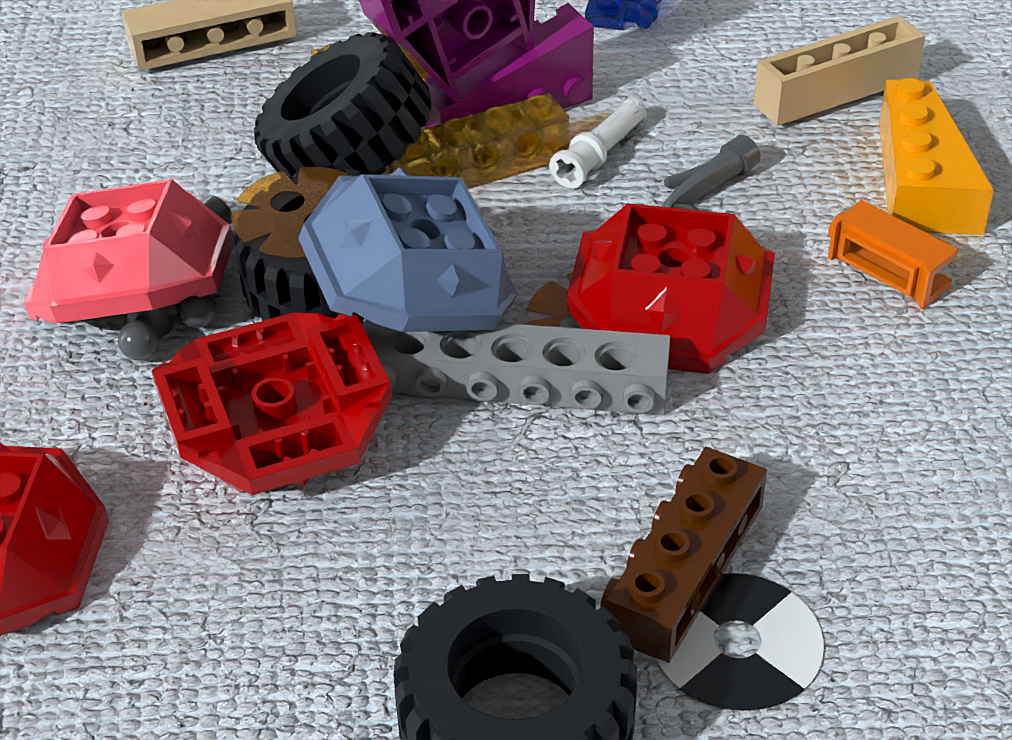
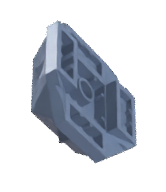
[298,167,518,332]

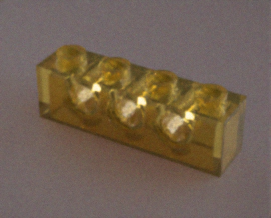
[388,93,569,189]

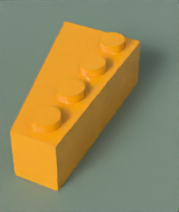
[879,78,994,235]

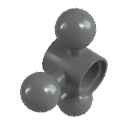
[118,294,216,361]

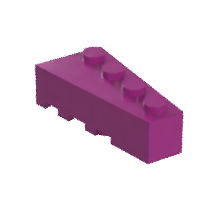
[424,3,594,148]

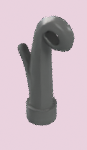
[661,134,761,211]

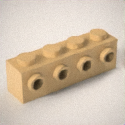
[122,0,297,71]
[753,16,925,126]

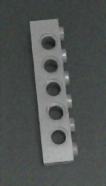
[362,318,670,415]

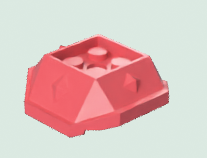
[23,179,234,323]

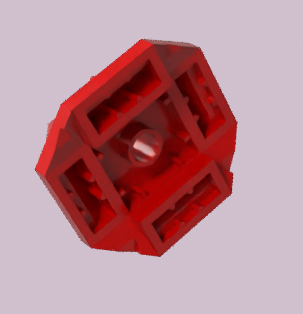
[567,203,775,374]
[152,312,392,495]
[0,442,109,636]

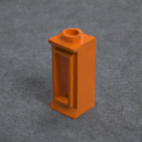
[828,200,958,310]

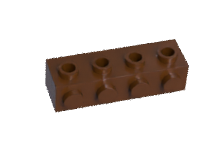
[600,446,767,663]

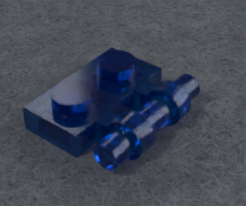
[585,0,662,30]

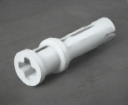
[549,97,647,189]

